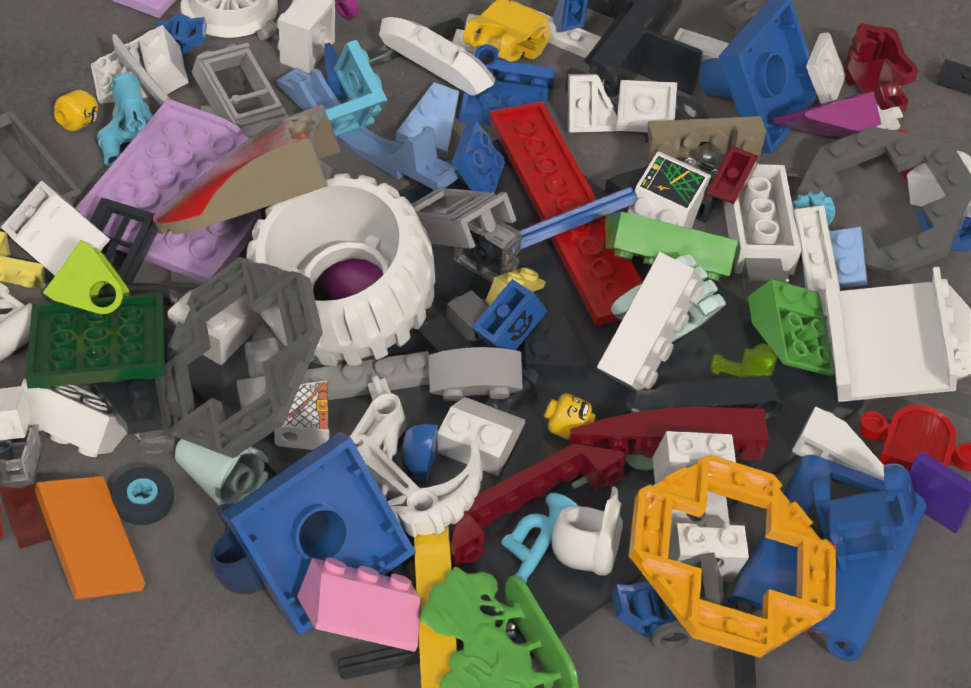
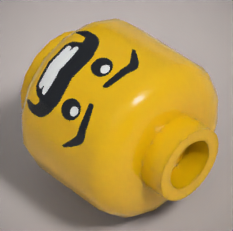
[54,90,98,131]
[544,393,596,440]

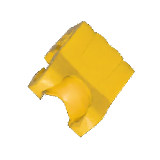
[463,0,551,62]

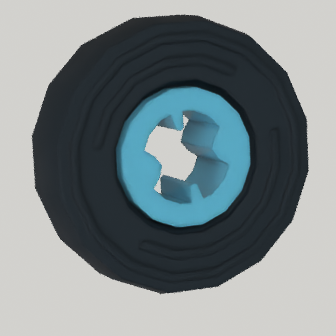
[111,467,174,525]

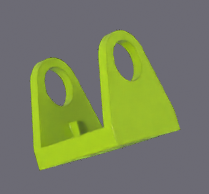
[43,240,130,314]

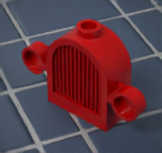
[858,405,971,472]

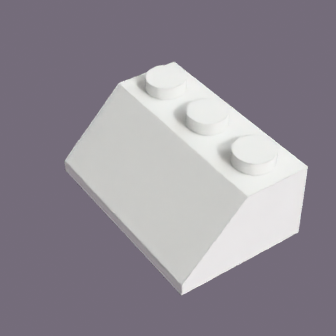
[21,378,127,457]

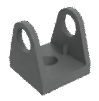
[647,552,732,652]

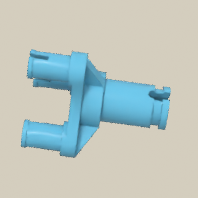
[97,73,153,167]

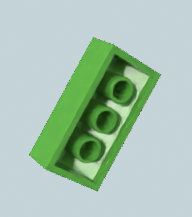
[605,211,738,281]

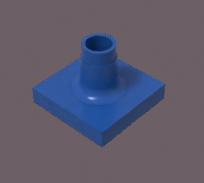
[699,0,818,153]
[221,432,416,636]

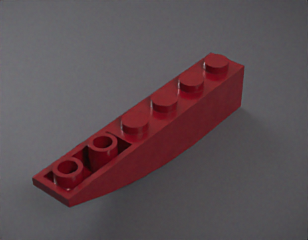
[566,407,769,461]

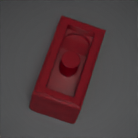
[707,145,758,204]

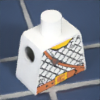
[274,381,329,450]

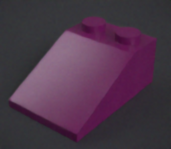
[773,91,882,140]

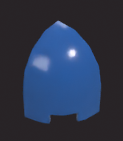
[402,424,438,484]

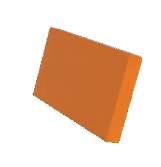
[35,476,145,600]

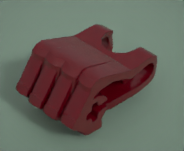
[844,23,918,114]

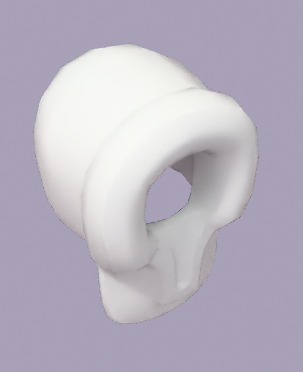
[552,487,623,575]

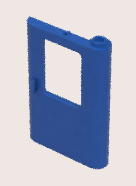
[727,455,926,661]

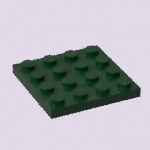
[26,293,165,389]

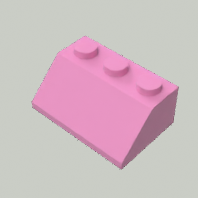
[297,558,420,652]

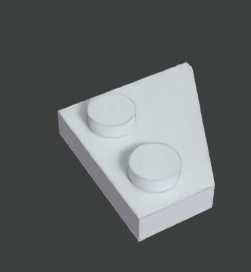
[568,74,617,132]

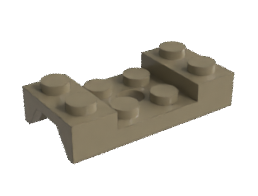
[641,116,766,168]

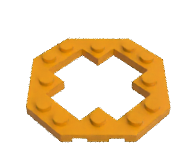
[629,455,836,658]

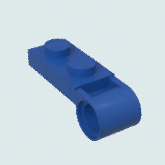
[474,44,555,89]

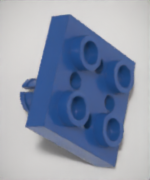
[446,120,505,193]

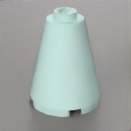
[175,439,268,505]

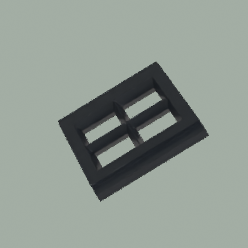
[90,198,158,285]

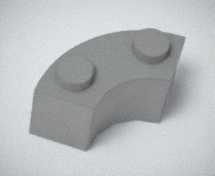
[429,347,523,401]

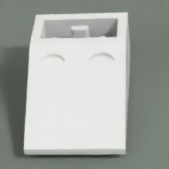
[91,25,189,104]
[1,180,110,275]

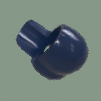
[210,503,265,594]

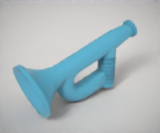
[501,493,578,584]

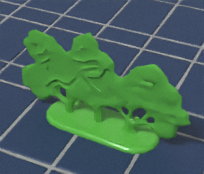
[420,567,579,688]

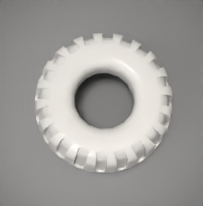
[246,173,435,366]

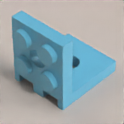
[326,40,387,137]

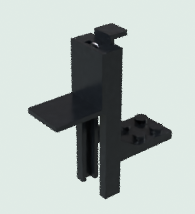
[565,0,703,107]

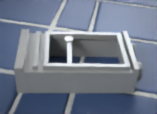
[192,42,289,139]
[411,186,516,249]

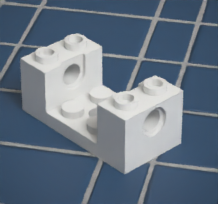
[653,431,749,582]

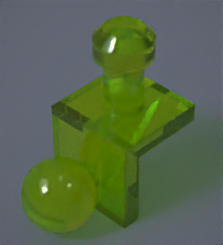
[710,343,777,377]

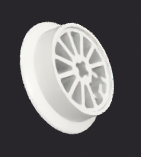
[180,0,278,38]

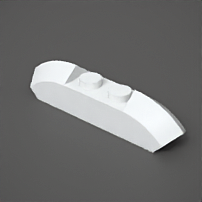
[379,17,495,96]

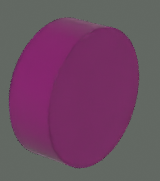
[335,0,360,21]

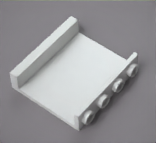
[824,267,962,402]

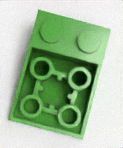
[748,279,835,376]

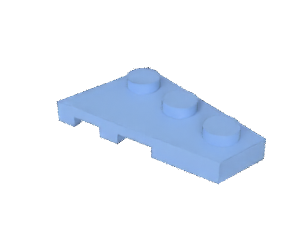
[396,82,459,160]

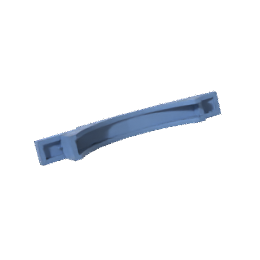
[276,68,459,190]

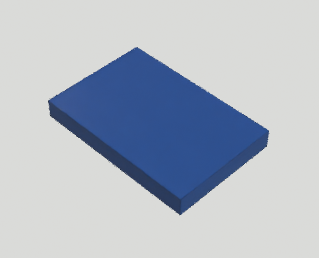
[459,81,549,126]

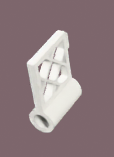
[0,283,32,362]

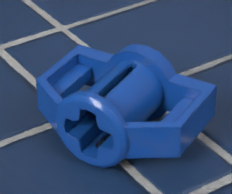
[155,14,207,55]
[612,582,678,636]

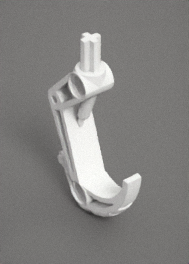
[350,376,483,537]

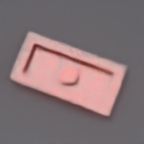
[0,478,52,549]

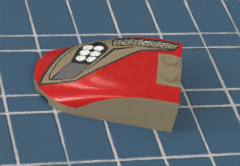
[153,105,341,235]

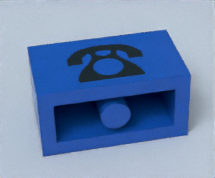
[472,279,548,350]

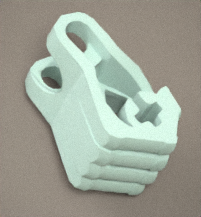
[611,254,726,343]

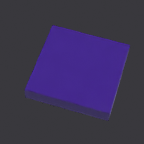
[909,451,971,534]

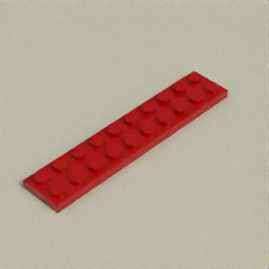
[489,101,643,326]

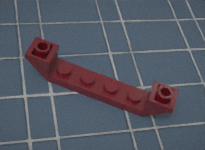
[451,444,626,567]

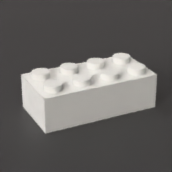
[723,164,801,275]
[597,252,704,391]

